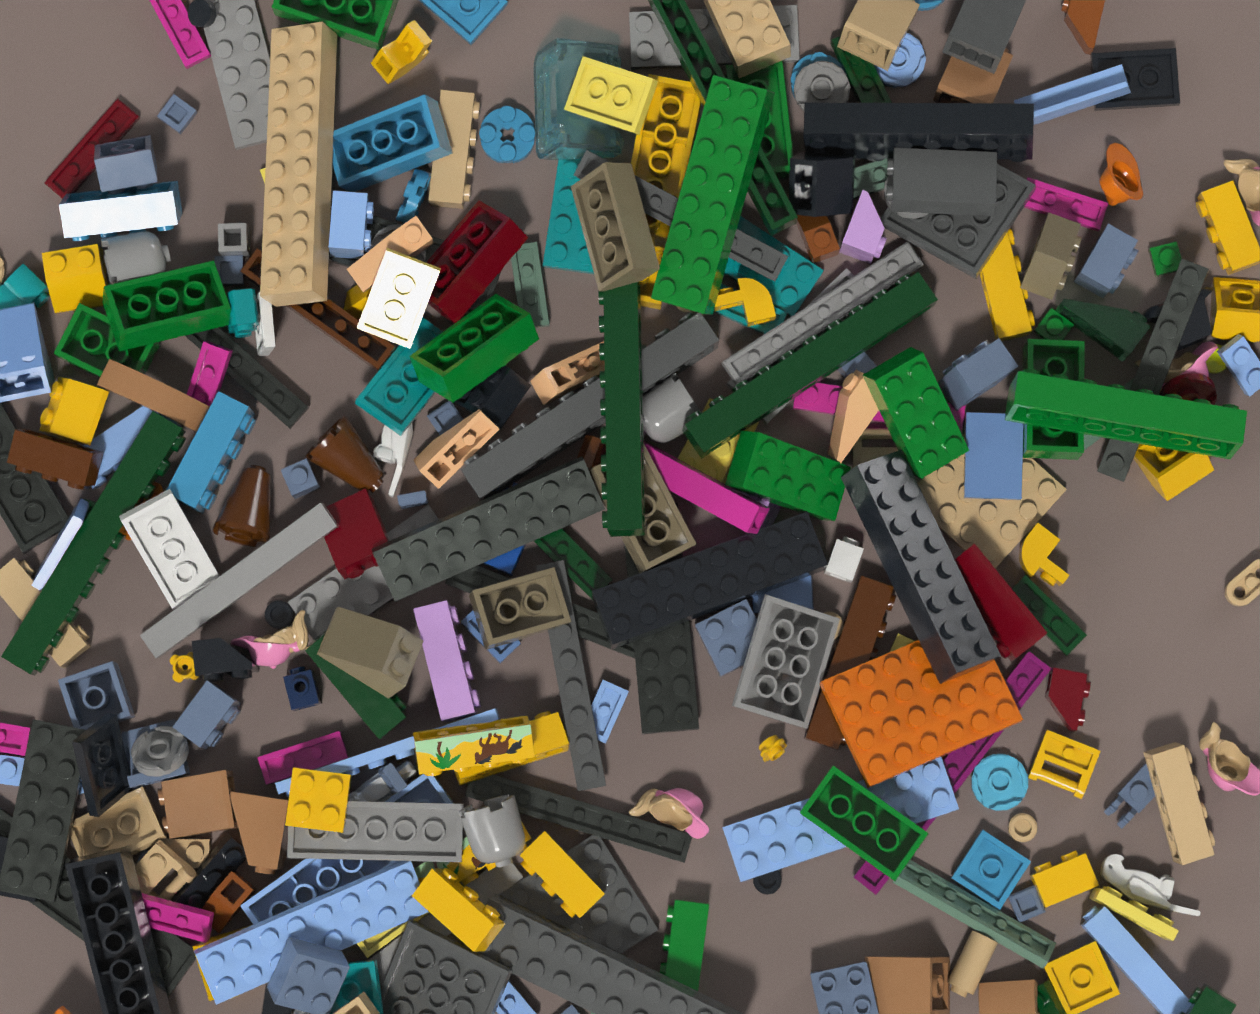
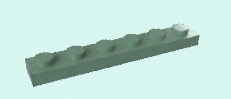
[892,860,1056,969]

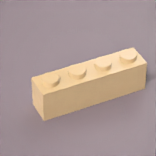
[428,90,480,209]
[0,558,91,668]
[1143,742,1215,865]

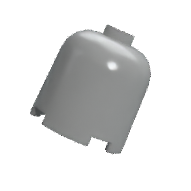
[101,231,171,283]
[643,373,701,443]
[459,795,526,867]

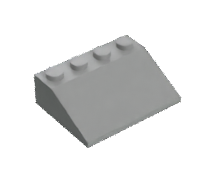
[732,594,840,729]

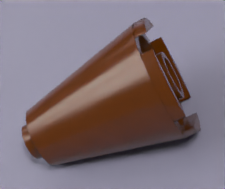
[305,415,384,493]
[213,465,271,547]

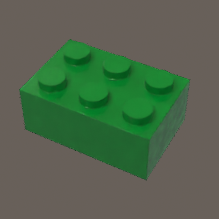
[54,303,160,378]

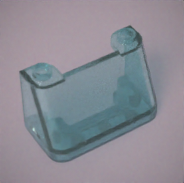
[534,38,624,160]

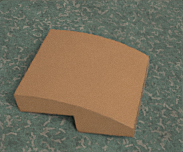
[979,979,1040,1014]

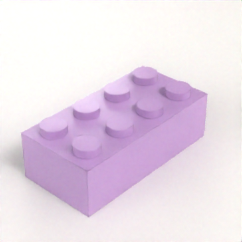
[413,600,481,723]

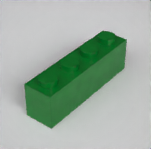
[659,899,709,991]

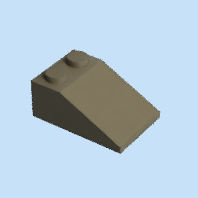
[469,567,571,650]
[317,607,423,699]

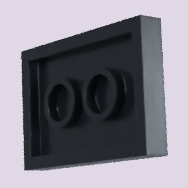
[1090,48,1180,111]
[72,713,133,817]

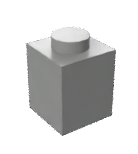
[218,223,251,257]

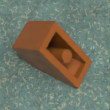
[1061,0,1105,55]
[797,215,840,263]

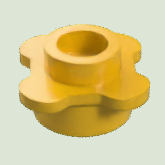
[170,652,199,683]
[759,735,787,762]

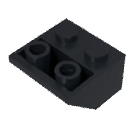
[789,151,855,217]
[454,366,532,432]
[192,638,259,682]

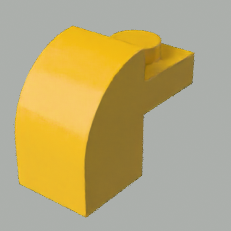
[371,20,432,84]
[714,278,776,327]
[1019,523,1070,586]

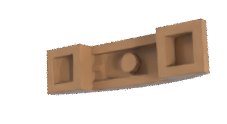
[97,359,210,432]

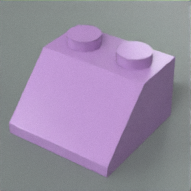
[839,190,887,264]

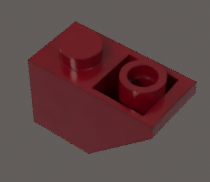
[1045,667,1091,731]

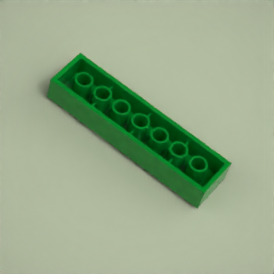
[651,75,775,315]
[1005,369,1247,459]

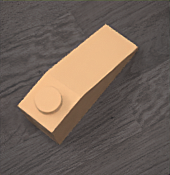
[347,216,433,293]
[530,341,605,405]
[828,370,879,463]
[413,409,499,489]

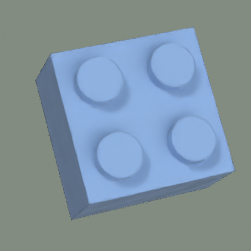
[328,191,374,259]

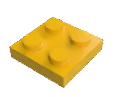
[285,768,351,833]
[1044,941,1120,1014]

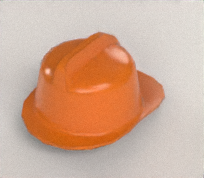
[1099,143,1143,206]

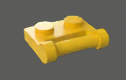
[1028,730,1101,799]

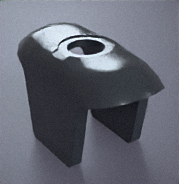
[1139,286,1215,351]

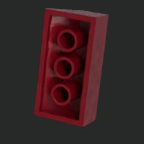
[426,200,528,323]
[955,543,1047,661]

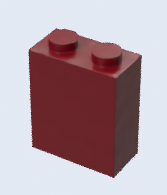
[324,488,390,580]

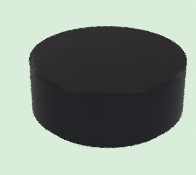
[188,0,216,28]
[265,600,294,629]
[753,870,782,894]

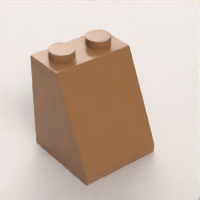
[933,48,1013,103]
[158,770,238,839]
[230,792,288,874]
[865,956,950,1014]

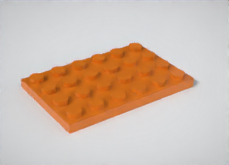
[819,640,1023,788]

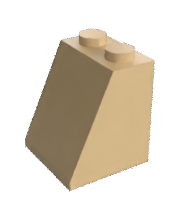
[837,0,920,71]

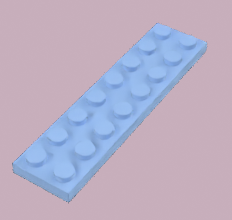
[275,708,500,797]
[722,757,959,882]
[194,861,429,1005]

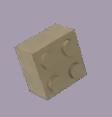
[1020,213,1082,300]

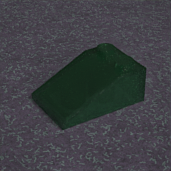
[1055,299,1150,362]

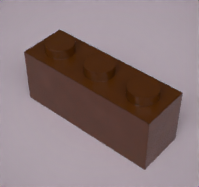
[7,429,104,490]

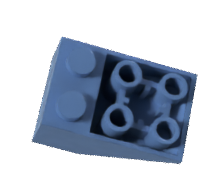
[0,302,55,402]

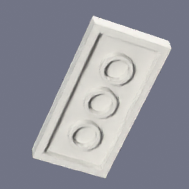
[119,489,220,609]

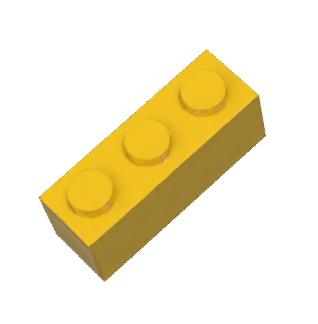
[1196,181,1260,275]
[520,831,605,918]
[412,868,505,952]

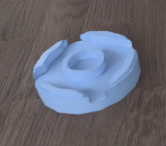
[874,33,926,88]

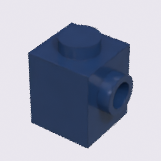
[283,666,322,711]

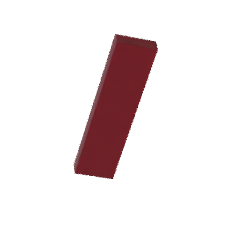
[44,99,140,199]

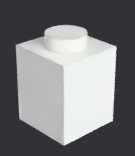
[824,537,864,583]

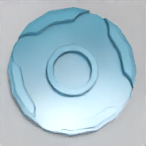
[971,754,1028,811]

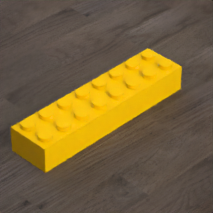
[631,74,701,310]

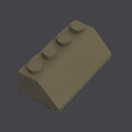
[571,162,660,291]
[589,443,696,573]

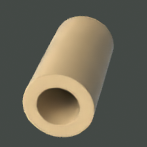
[947,930,998,998]

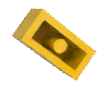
[1030,850,1099,907]

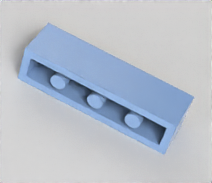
[83,406,182,490]

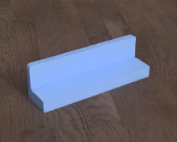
[1014,64,1131,125]

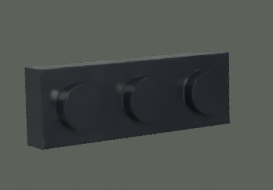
[171,833,246,909]

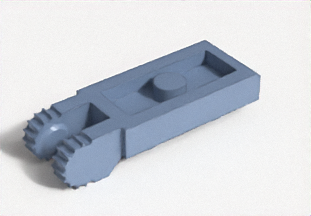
[1104,763,1155,829]

